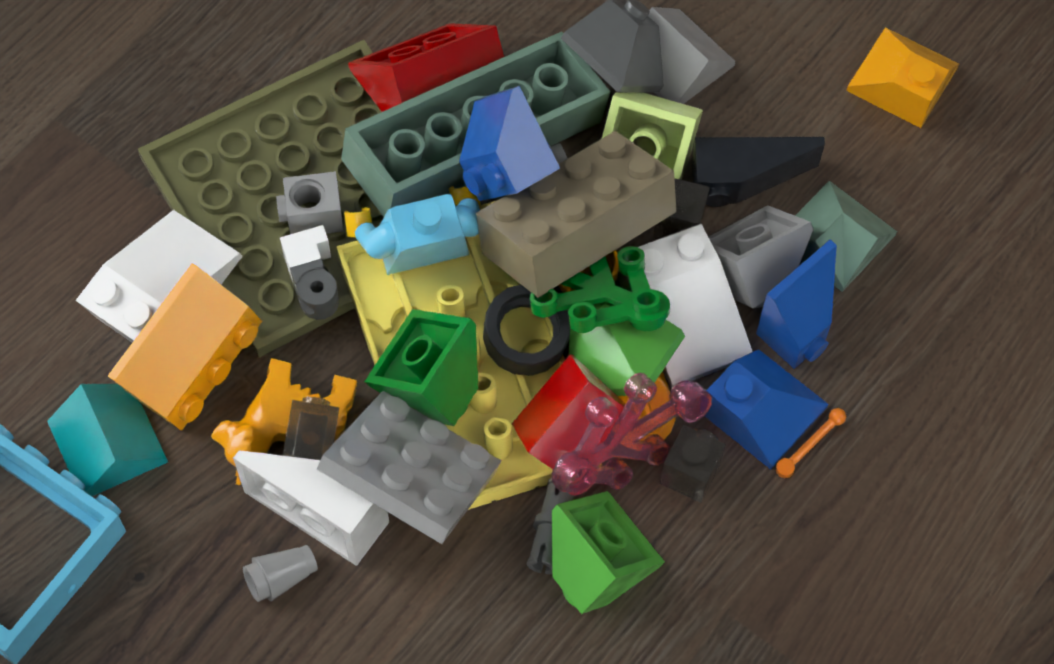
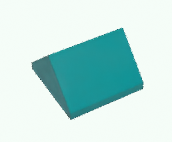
[47,384,168,497]

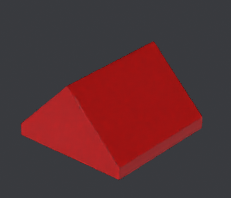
[511,354,638,486]

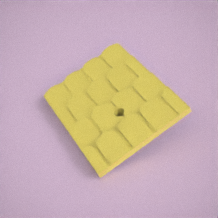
[336,201,602,510]

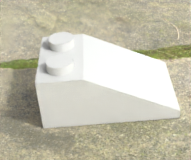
[76,210,242,343]
[617,224,753,389]
[233,450,389,566]

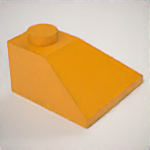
[846,27,959,128]

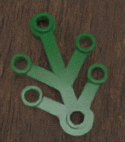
[530,246,670,333]

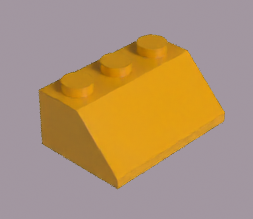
[108,263,263,431]

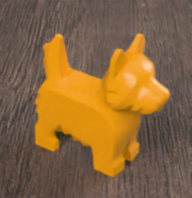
[211,358,357,485]

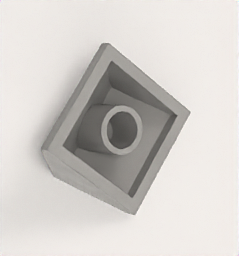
[648,7,735,104]

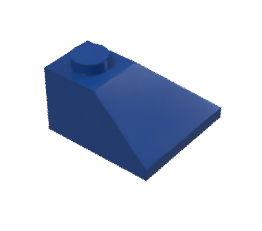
[756,240,837,369]
[701,349,829,470]

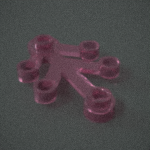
[551,373,712,495]

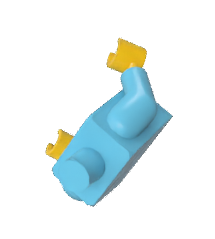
[344,186,481,275]

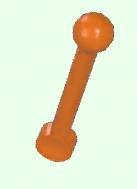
[776,408,847,478]

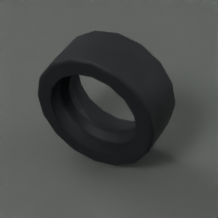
[483,284,571,376]

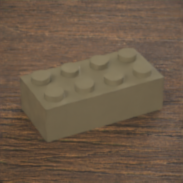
[476,131,676,298]

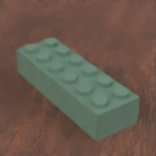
[341,31,611,217]

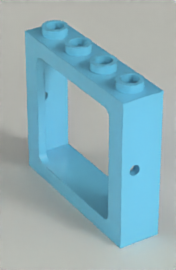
[0,424,126,664]

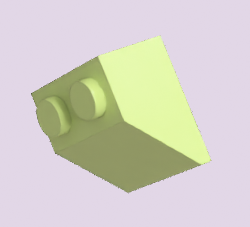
[602,92,703,196]

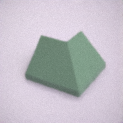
[795,181,897,292]

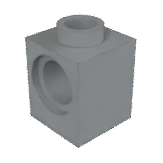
[276,171,344,234]

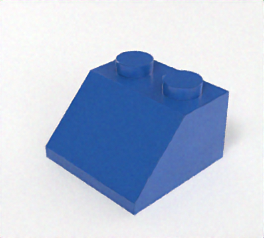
[459,86,560,201]

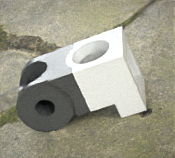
[280,225,339,320]

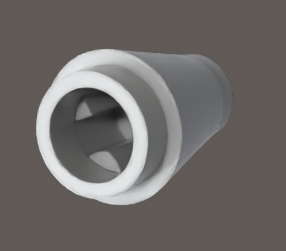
[243,545,318,602]

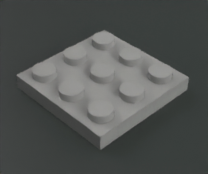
[317,391,501,544]

